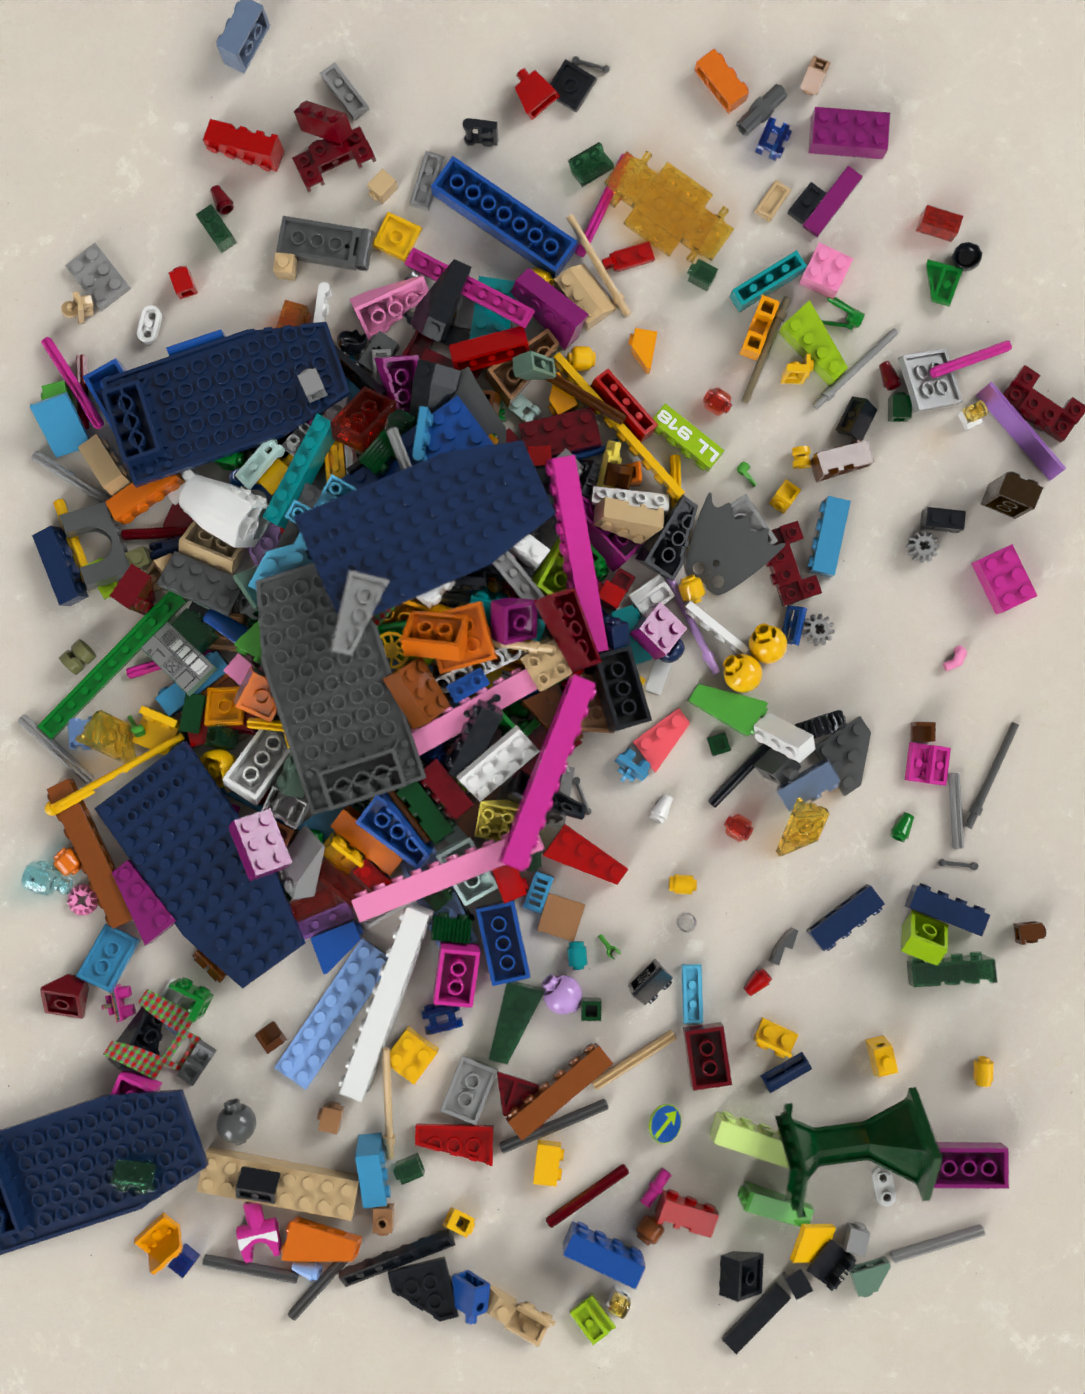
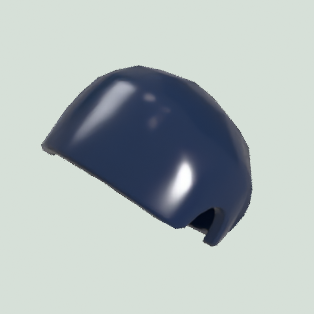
[659,639,685,663]

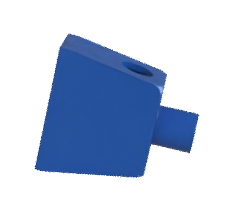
[452,1270,490,1324]

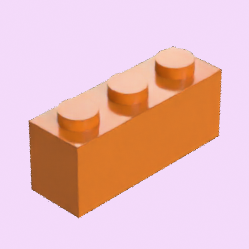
[694,49,749,114]

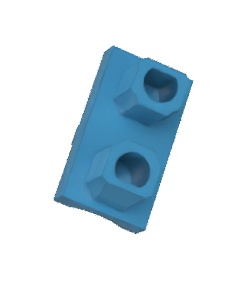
[614,748,651,782]

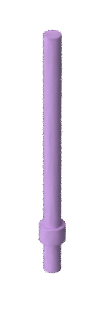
[666,578,720,675]

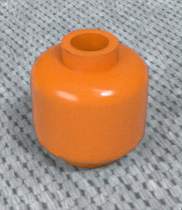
[53,847,81,876]

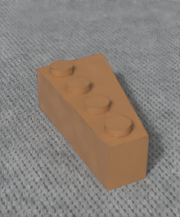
[485,328,559,407]

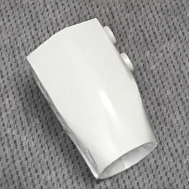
[179,475,270,548]

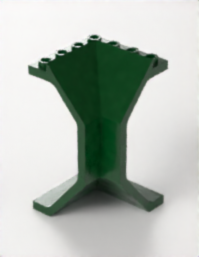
[775,1087,942,1218]

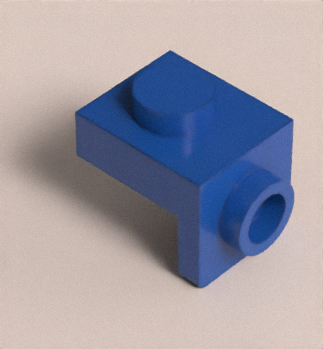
[420,744,446,765]

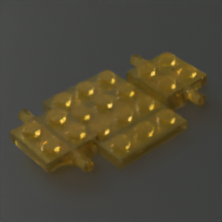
[604,151,734,263]

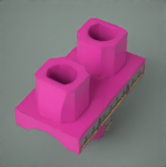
[101,984,136,1022]

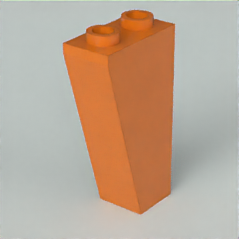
[281,1216,363,1262]

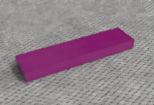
[802,166,863,238]

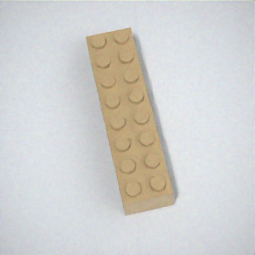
[197,1146,360,1221]

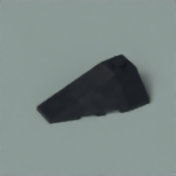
[410,259,472,342]
[407,359,462,431]
[635,495,698,581]
[505,769,586,820]
[108,1006,163,1074]

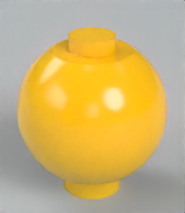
[748,623,787,664]
[723,654,762,693]

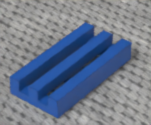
[782,605,807,646]

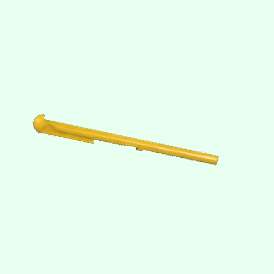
[44,733,185,816]

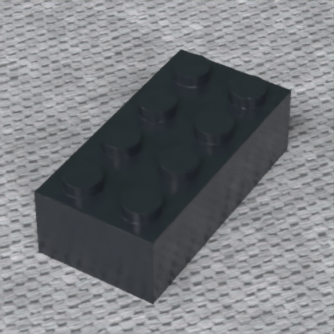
[591,646,652,733]

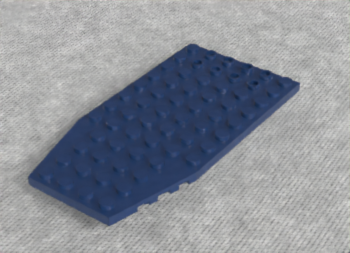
[101,322,351,488]
[293,440,555,617]
[94,741,306,989]
[0,1089,209,1255]

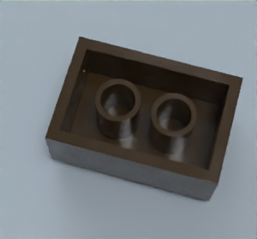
[980,472,1044,519]

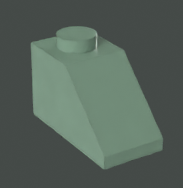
[512,351,556,380]
[849,1256,891,1297]

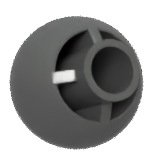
[216,1099,256,1145]

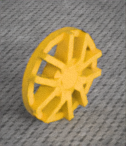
[380,632,409,669]

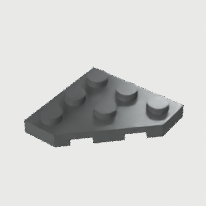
[814,716,871,796]

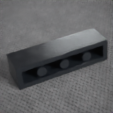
[445,699,503,777]

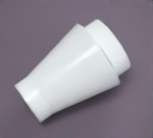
[649,794,673,824]

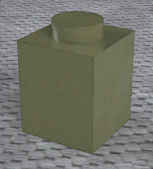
[125,546,153,571]

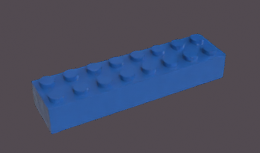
[431,156,578,278]

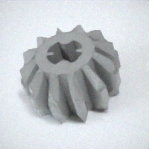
[905,530,940,563]
[802,613,835,646]

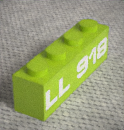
[653,403,725,472]

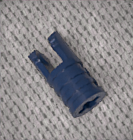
[149,535,182,560]

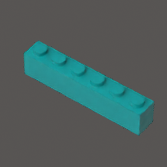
[262,414,342,529]

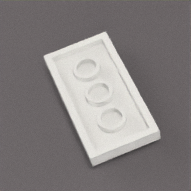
[456,725,540,802]

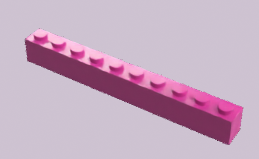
[545,455,608,652]
[498,675,596,871]

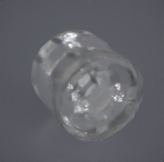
[676,911,697,932]

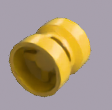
[791,446,812,469]

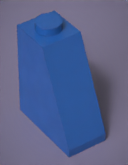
[310,919,364,975]

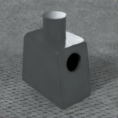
[753,748,801,785]

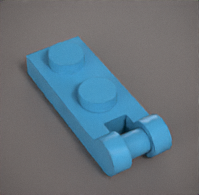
[413,406,433,464]

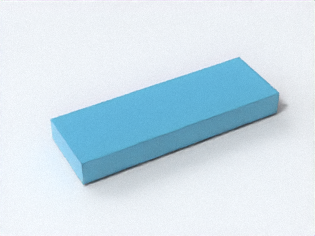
[681,964,703,1024]

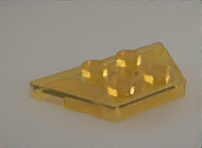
[75,710,136,764]
[776,798,830,857]

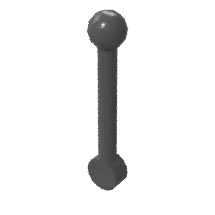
[572,56,610,73]
[573,777,592,815]
[938,859,979,870]

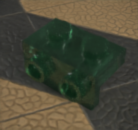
[568,142,614,187]
[110,1159,157,1195]

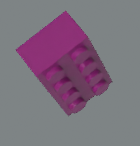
[808,107,891,159]
[934,1142,1009,1189]

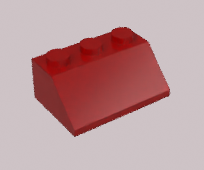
[492,865,529,904]

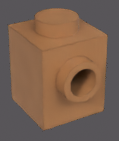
[317,1101,345,1134]
[372,1203,394,1236]

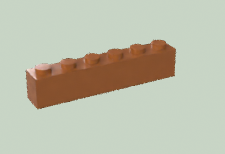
[505,1043,613,1141]

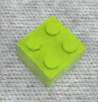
[901,910,948,966]

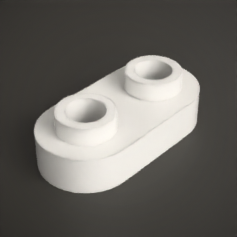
[137,305,162,344]
[871,1165,896,1206]

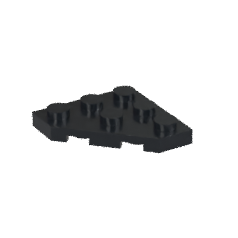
[388,1256,459,1322]

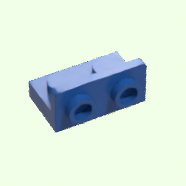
[447,668,490,703]

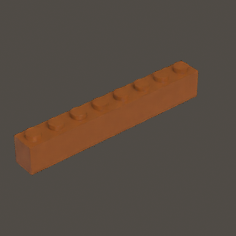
[46,779,133,929]

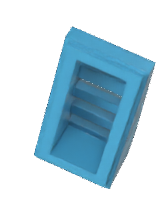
[523,871,554,913]

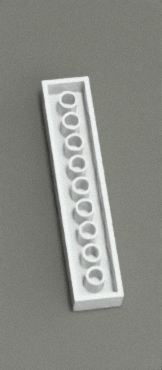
[339,902,435,1102]

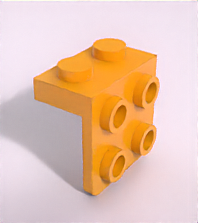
[134,1212,182,1275]

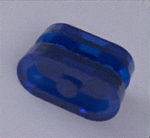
[755,117,792,161]
[421,1004,464,1035]

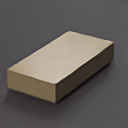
[754,180,791,223]

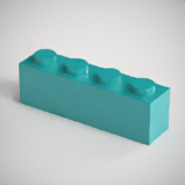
[729,250,807,313]

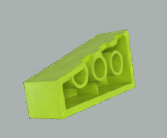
[778,300,848,386]

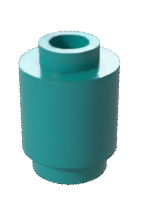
[567,941,588,970]

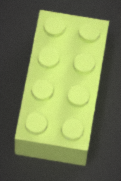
[709,1111,789,1169]

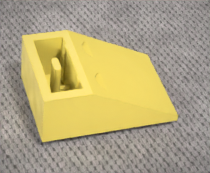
[474,799,520,841]

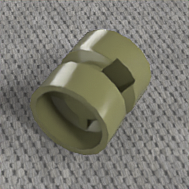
[59,639,97,675]

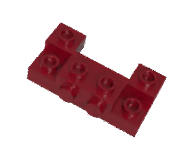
[292,126,376,192]
[402,329,483,379]
[1003,365,1085,443]
[765,521,822,607]

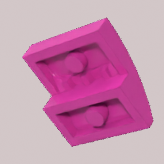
[904,742,951,786]

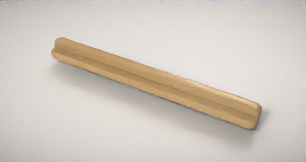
[592,1030,677,1090]

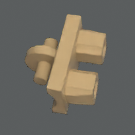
[61,291,94,324]

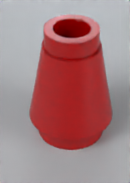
[743,968,772,996]

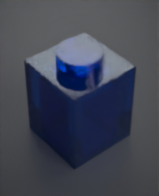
[168,1243,200,1279]

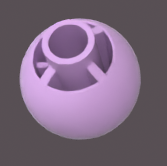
[542,974,582,1015]

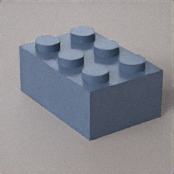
[216,0,270,74]
[777,757,841,812]

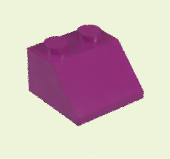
[491,598,537,645]

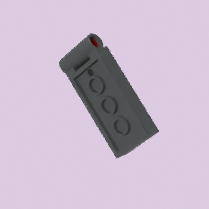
[276,216,375,271]

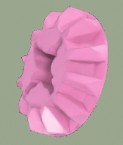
[67,884,98,915]

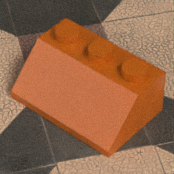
[400,610,469,662]

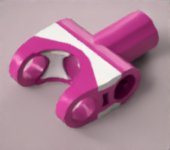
[236,1201,282,1263]

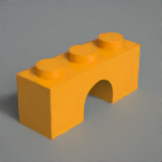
[739,295,780,361]

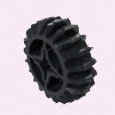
[795,710,847,739]

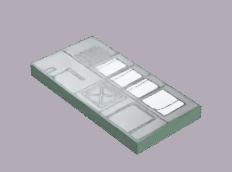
[141,621,217,696]

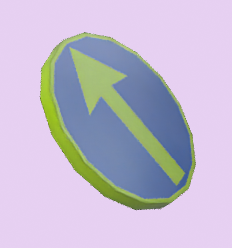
[649,1104,682,1144]

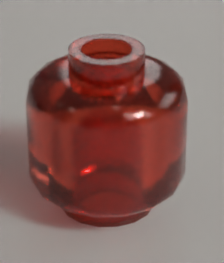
[703,387,732,416]
[724,814,754,842]

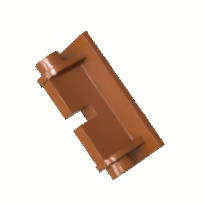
[192,949,227,983]

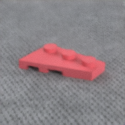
[633,708,690,773]

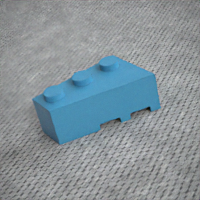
[355,1132,391,1209]

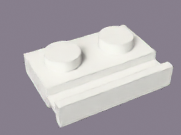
[628,574,676,616]

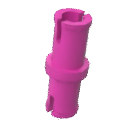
[640,1168,672,1208]

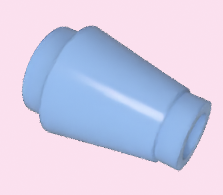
[292,1261,323,1281]

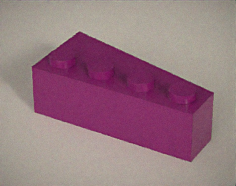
[511,268,589,351]
[374,355,419,435]
[112,860,176,946]

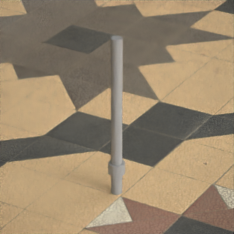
[812,328,899,410]

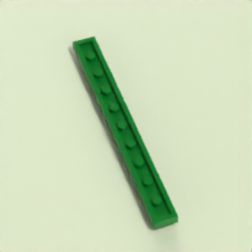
[38,591,187,739]

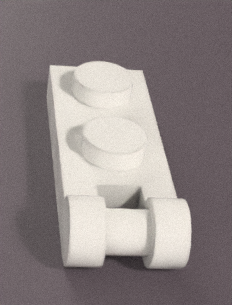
[313,282,332,323]

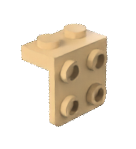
[520,637,572,691]
[503,1301,556,1347]

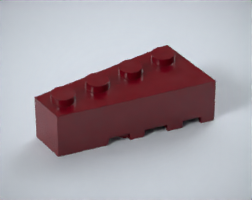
[533,588,601,673]

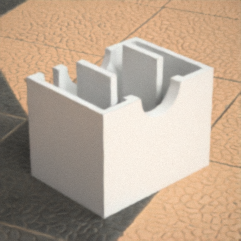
[261,784,310,829]

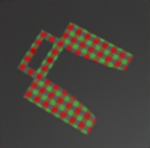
[103,989,202,1080]

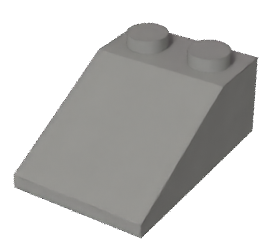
[277,826,325,900]

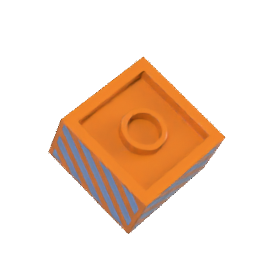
[233,666,277,722]

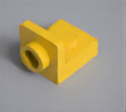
[769,479,801,514]

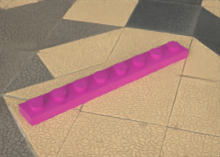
[404,247,535,328]

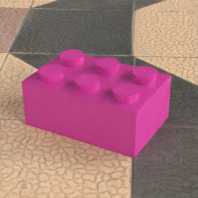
[971,544,1038,615]
[433,941,480,1008]

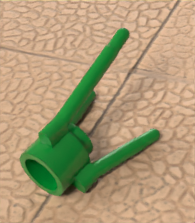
[821,297,865,330]

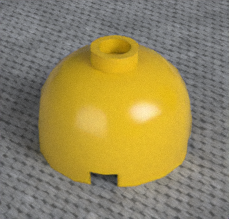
[200,749,236,788]

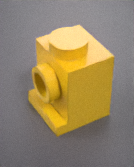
[442,1207,475,1238]

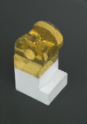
[958,400,988,431]
[605,1285,631,1319]

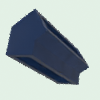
[761,1052,812,1093]

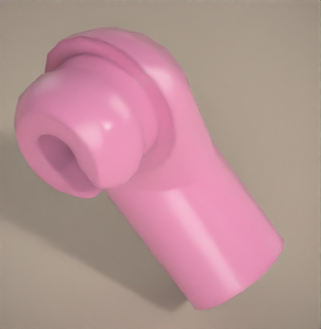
[943,645,967,671]

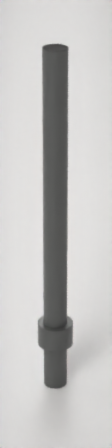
[965,722,1019,829]

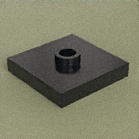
[550,59,597,113]

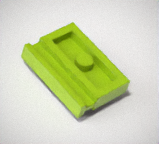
[569,1294,616,1345]

